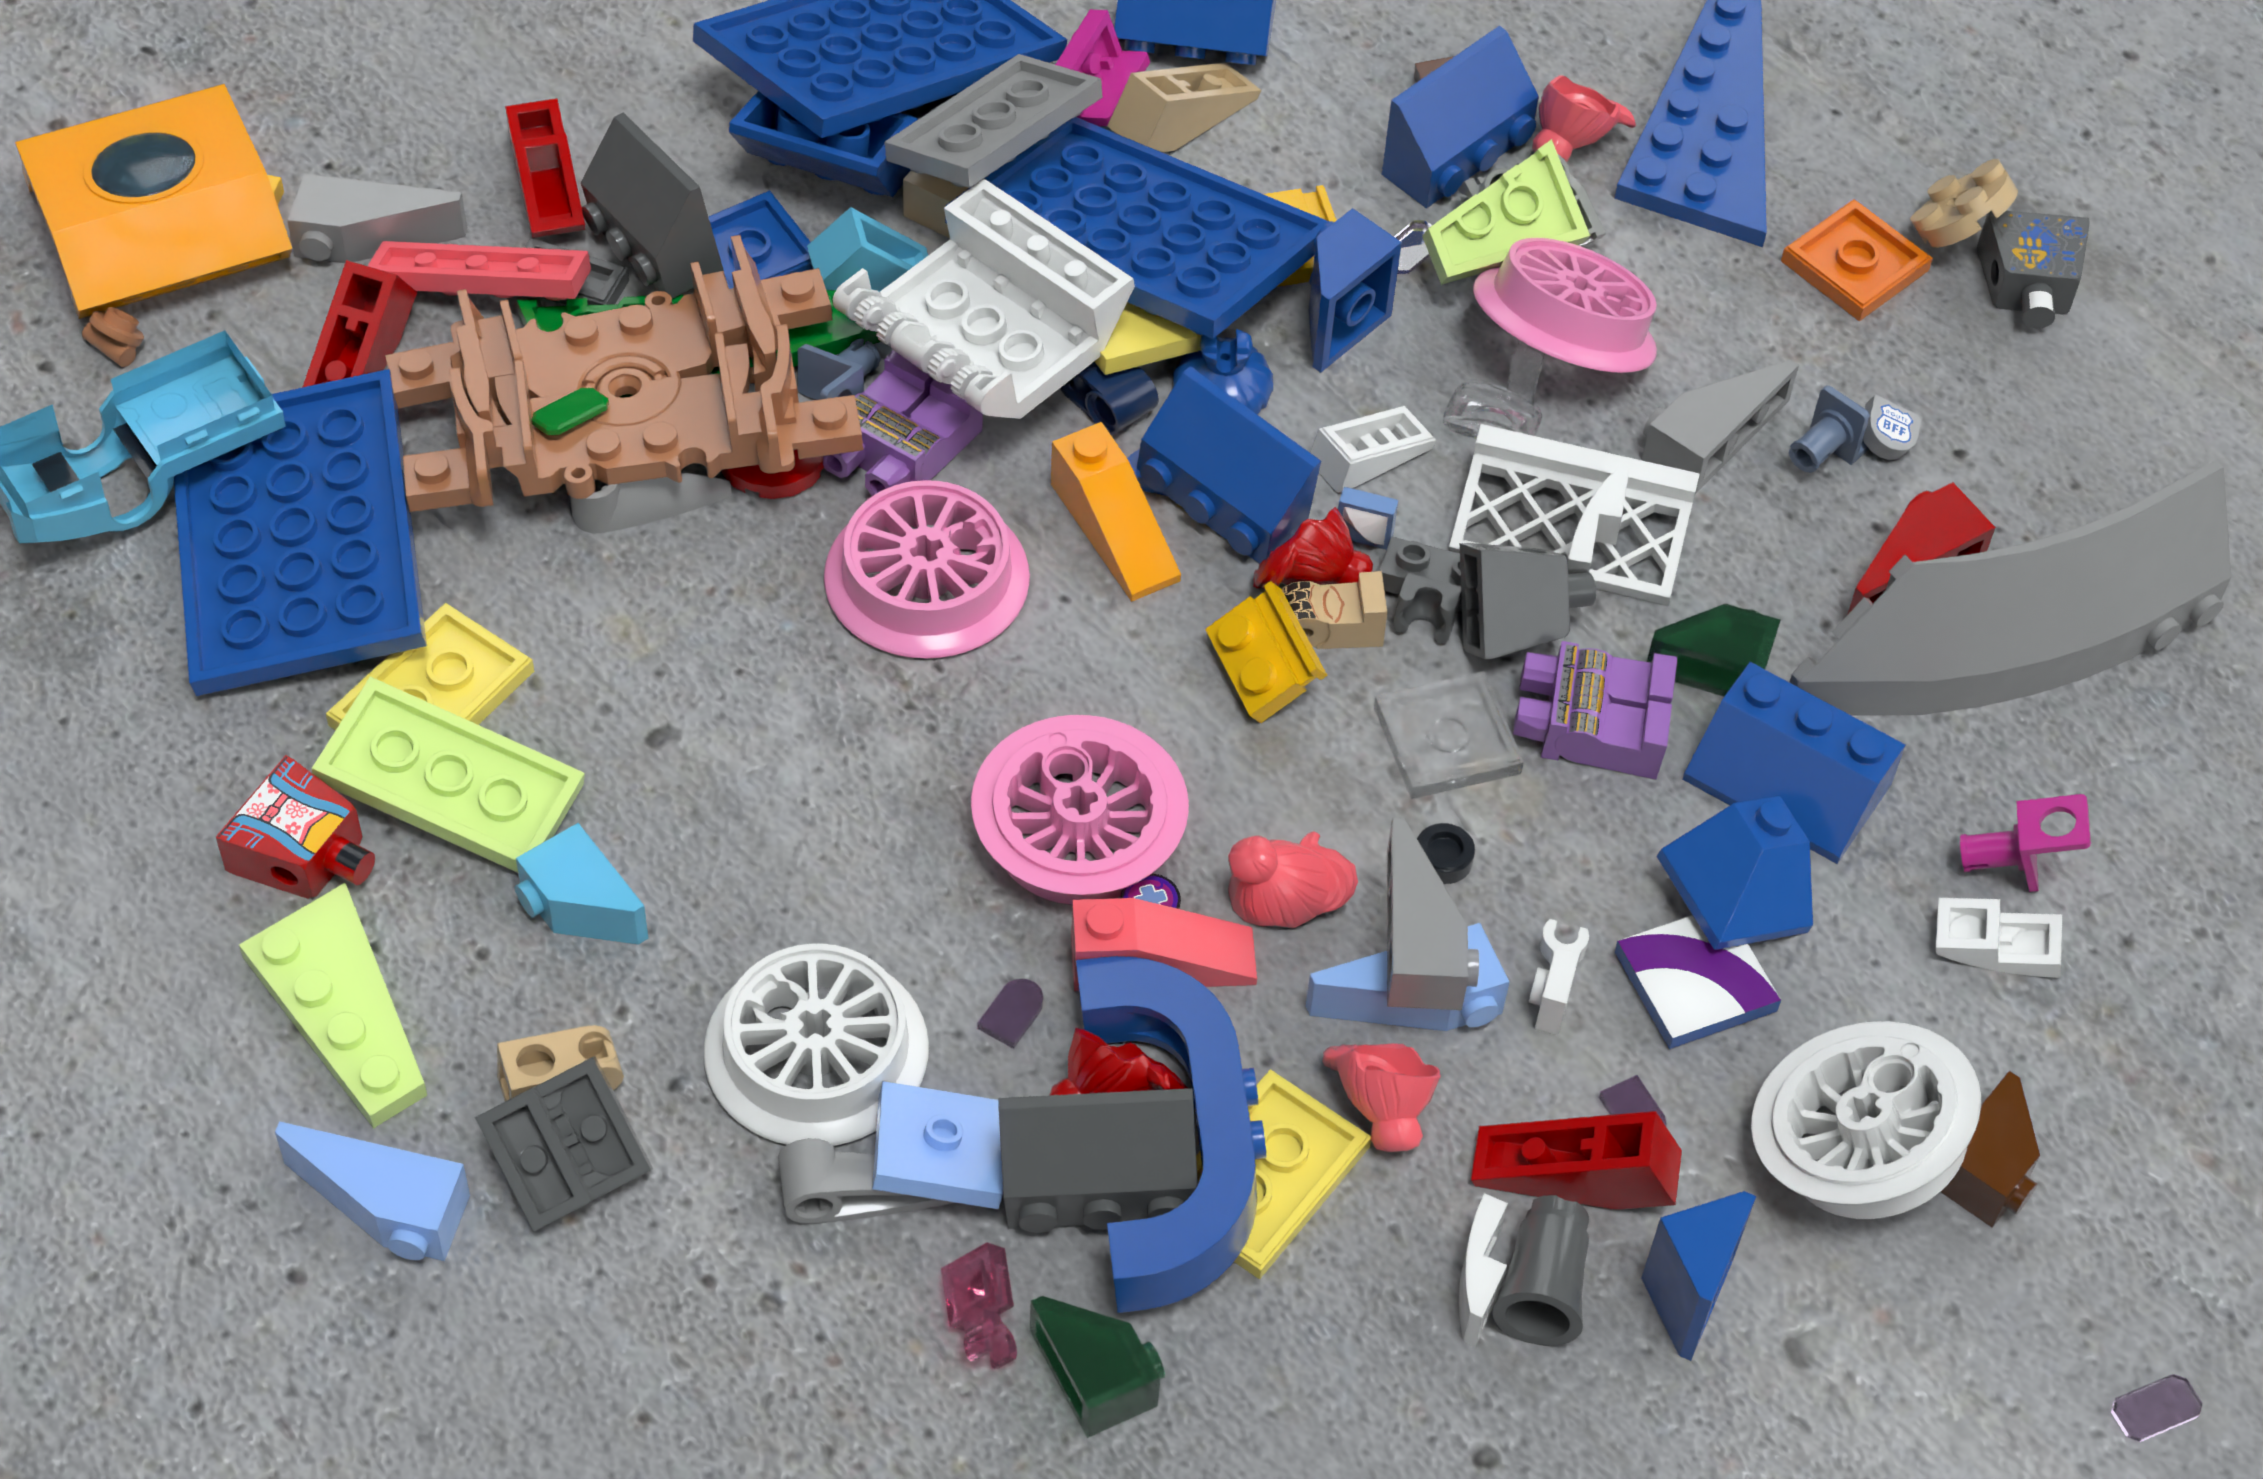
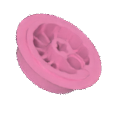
[1473,238,1657,373]
[824,480,1030,659]
[971,715,1189,905]

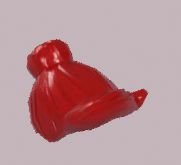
[1253,507,1373,589]
[1049,1028,1189,1095]

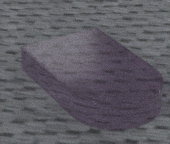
[977,979,1043,1049]
[1599,1075,1667,1126]

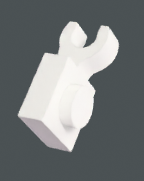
[1529,919,1589,1035]

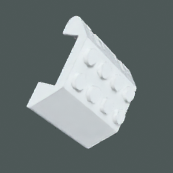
[833,179,1135,419]

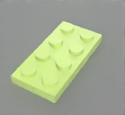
[312,676,585,873]

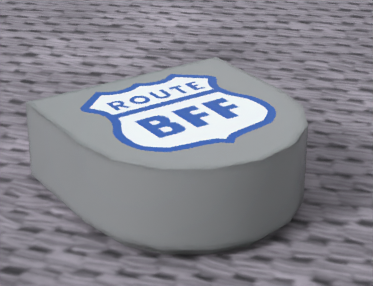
[1863,394,1923,460]

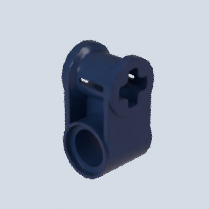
[1061,362,1159,435]

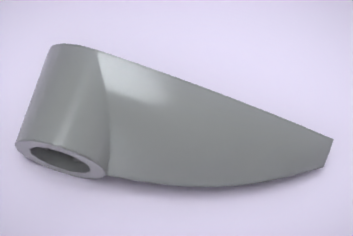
[569,473,732,534]
[778,1138,955,1223]

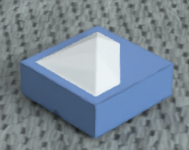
[1338,487,1399,550]

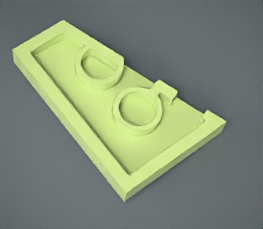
[1422,139,1590,285]

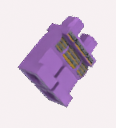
[823,350,983,496]
[1513,641,1677,780]

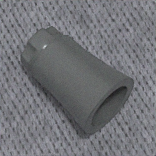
[1492,1195,1589,1346]

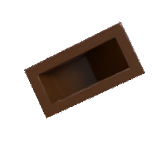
[1941,1071,2040,1228]

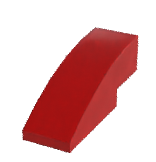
[505,98,586,238]

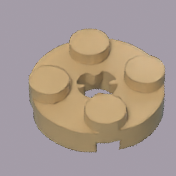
[1910,159,2018,248]

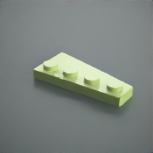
[239,883,427,1129]

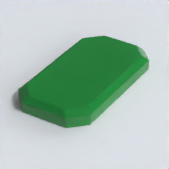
[531,388,609,435]

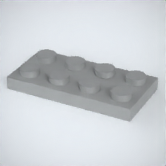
[884,54,1103,188]

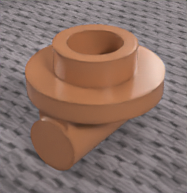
[82,307,144,367]

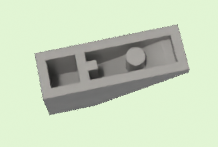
[287,173,467,263]
[1642,360,1799,494]
[1387,818,1479,1010]

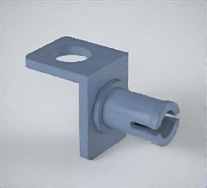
[798,339,880,400]
[1789,385,1870,473]

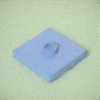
[872,1081,1003,1209]

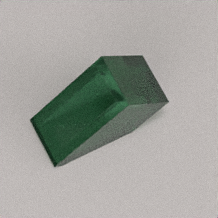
[1647,603,1781,697]
[1030,1296,1165,1438]

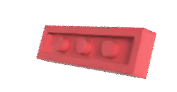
[368,241,591,301]

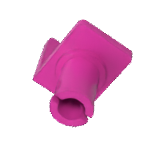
[1960,794,2091,892]

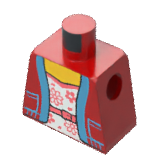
[216,755,375,899]

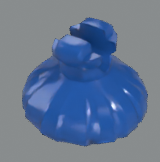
[1173,329,1273,414]

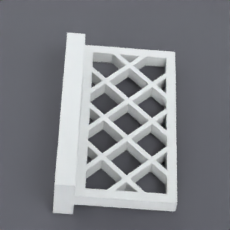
[1449,424,1700,606]

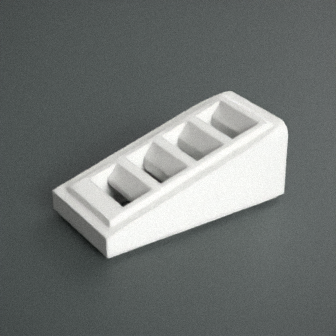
[1311,406,1436,493]

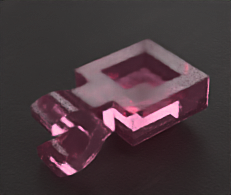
[941,1242,1017,1369]

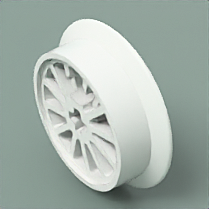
[703,944,929,1146]
[1751,1021,1981,1219]

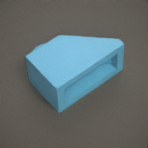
[807,207,928,292]
[514,823,649,944]

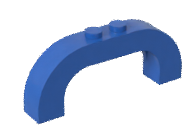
[1076,956,1266,1313]

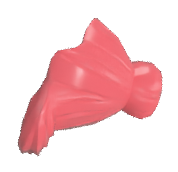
[1532,75,1636,162]
[1228,831,1358,928]
[1322,1043,1441,1152]

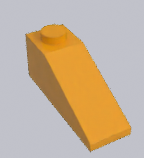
[1051,422,1181,602]

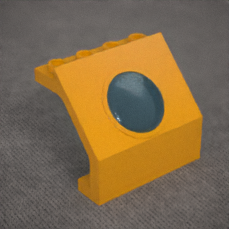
[15,84,292,319]

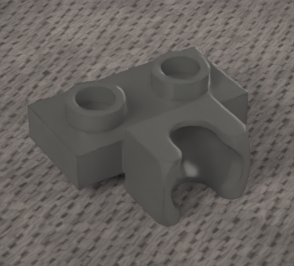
[1379,536,1462,643]

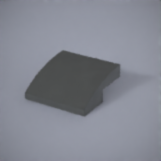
[475,1056,653,1232]

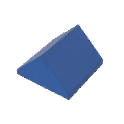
[1641,1191,1756,1361]

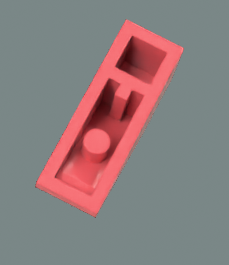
[1071,898,1257,991]

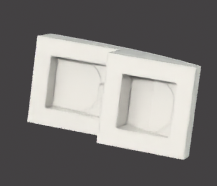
[1568,467,1630,574]
[1936,898,2063,978]
[1459,1193,1508,1347]

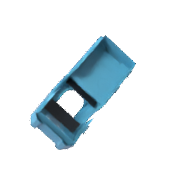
[0,330,286,543]

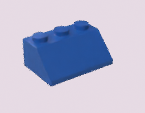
[1114,0,1276,65]
[1382,26,1539,209]
[729,91,918,197]
[1137,366,1321,564]
[1682,662,1906,864]

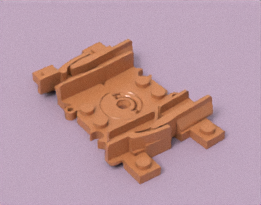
[385,235,863,512]

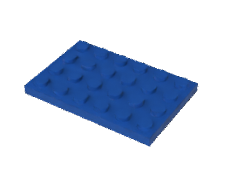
[693,0,1068,138]
[945,117,1329,339]
[174,369,427,696]

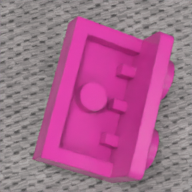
[1055,9,1150,127]

